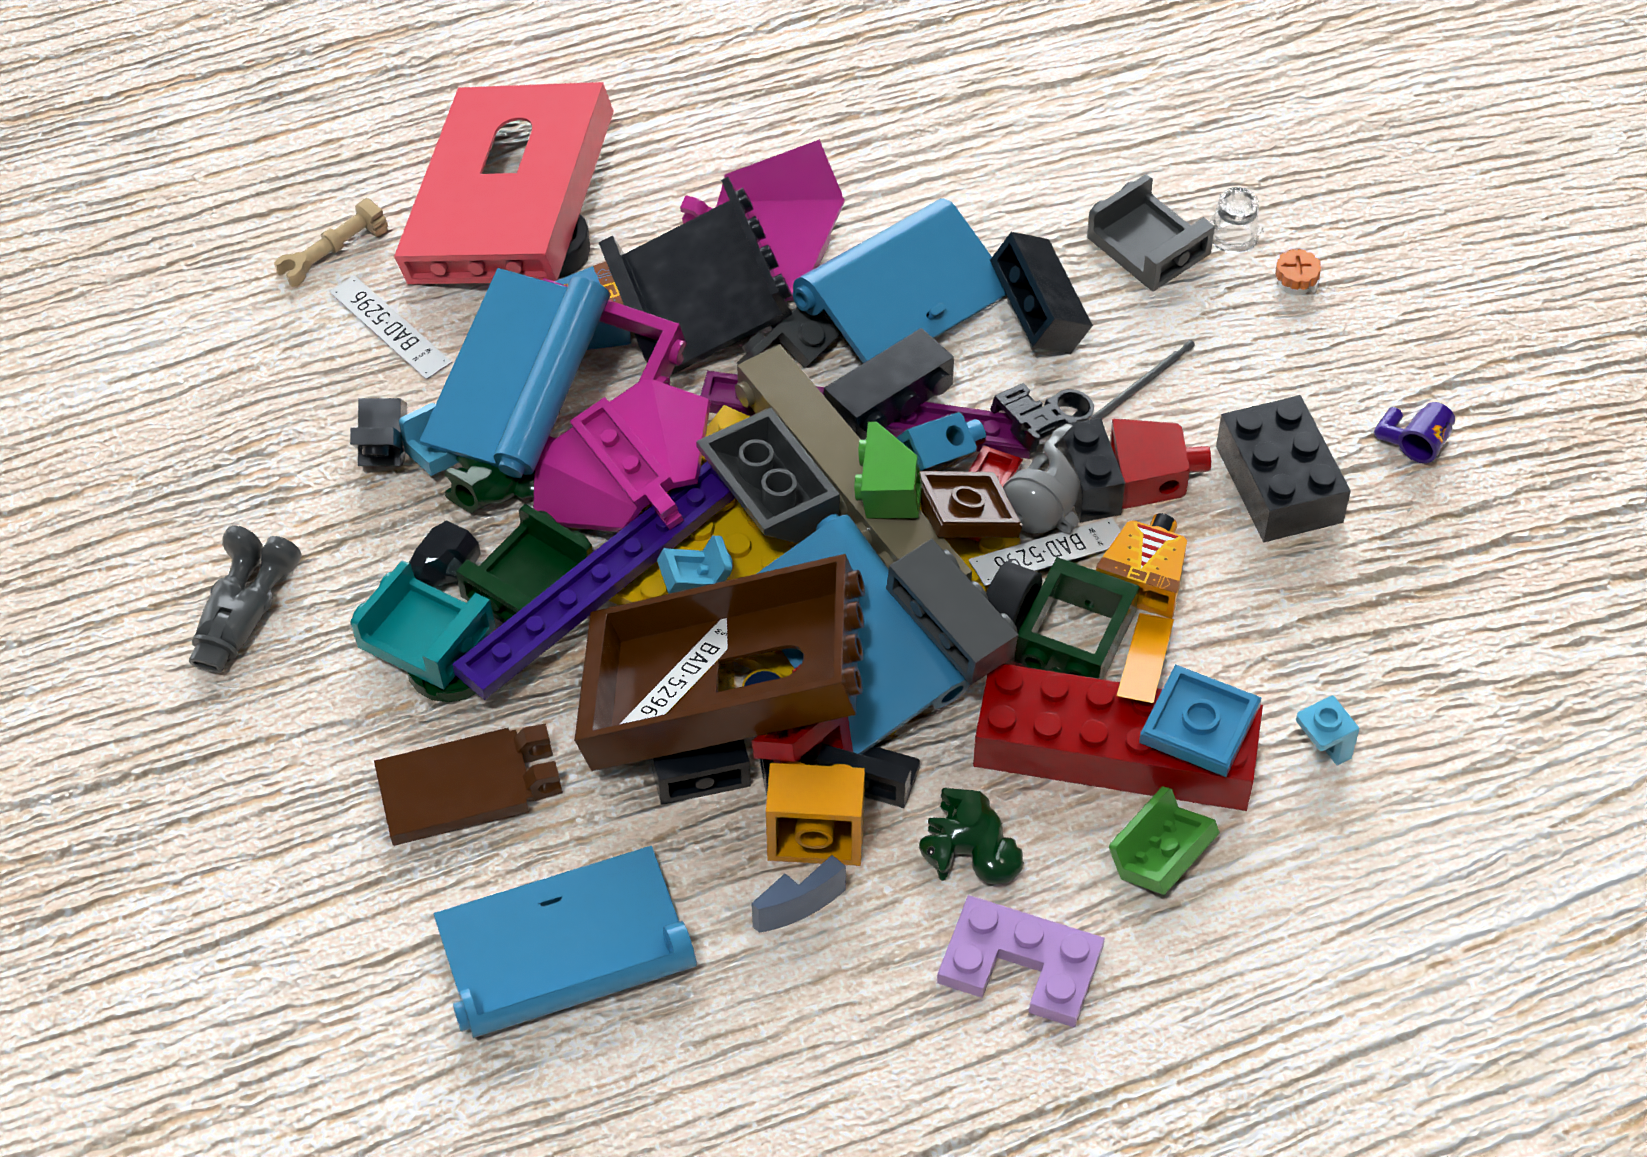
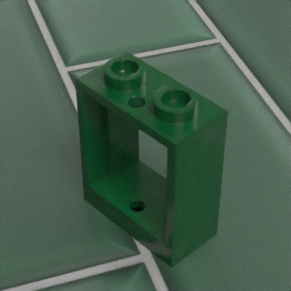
[1014,557,1140,680]

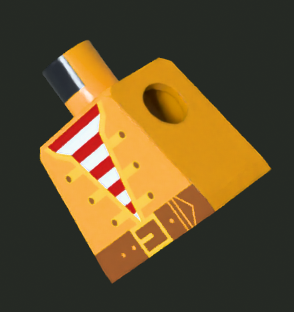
[1096,513,1187,619]

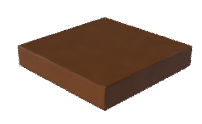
[920,471,1023,538]

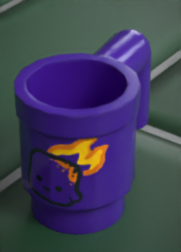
[1374,402,1455,463]

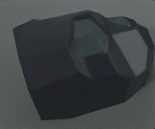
[409,520,481,588]

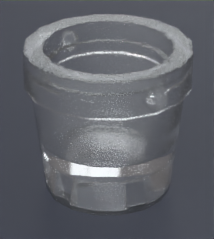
[1210,187,1264,254]

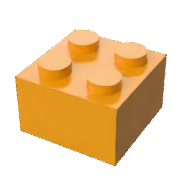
[765,761,865,866]

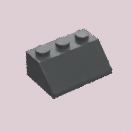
[696,408,840,544]

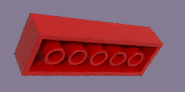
[973,664,1263,811]

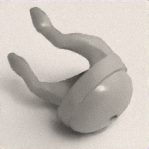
[1003,424,1079,534]

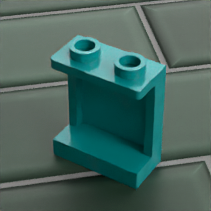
[350,560,496,690]

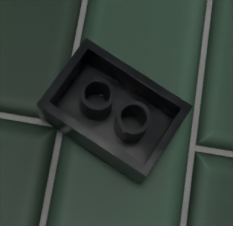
[1216,395,1351,543]

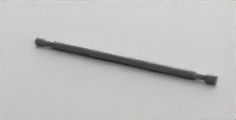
[1055,340,1195,448]

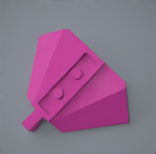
[680,139,845,301]
[533,379,711,532]

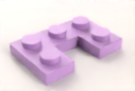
[937,895,1105,1028]

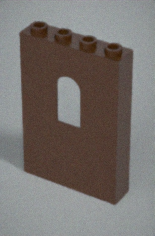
[574,554,865,771]

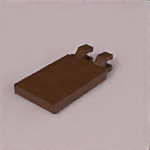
[374,724,563,846]

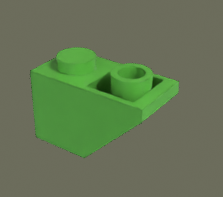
[854,422,922,518]

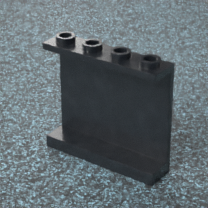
[598,177,792,375]

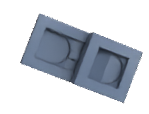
[751,855,846,933]

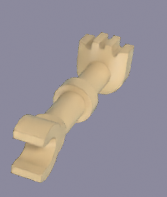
[274,198,388,287]

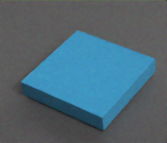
[1139,664,1262,777]

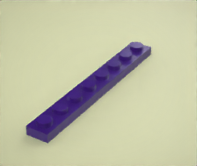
[452,461,735,700]

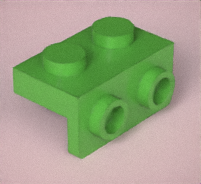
[1109,786,1220,895]

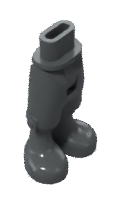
[189,525,302,673]

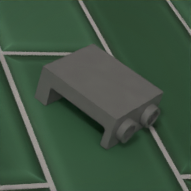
[1087,174,1215,292]

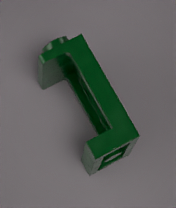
[456,504,593,623]

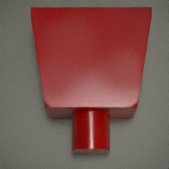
[1110,419,1211,509]

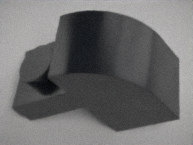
[350,398,407,466]

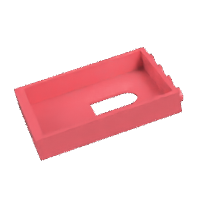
[394,82,614,284]

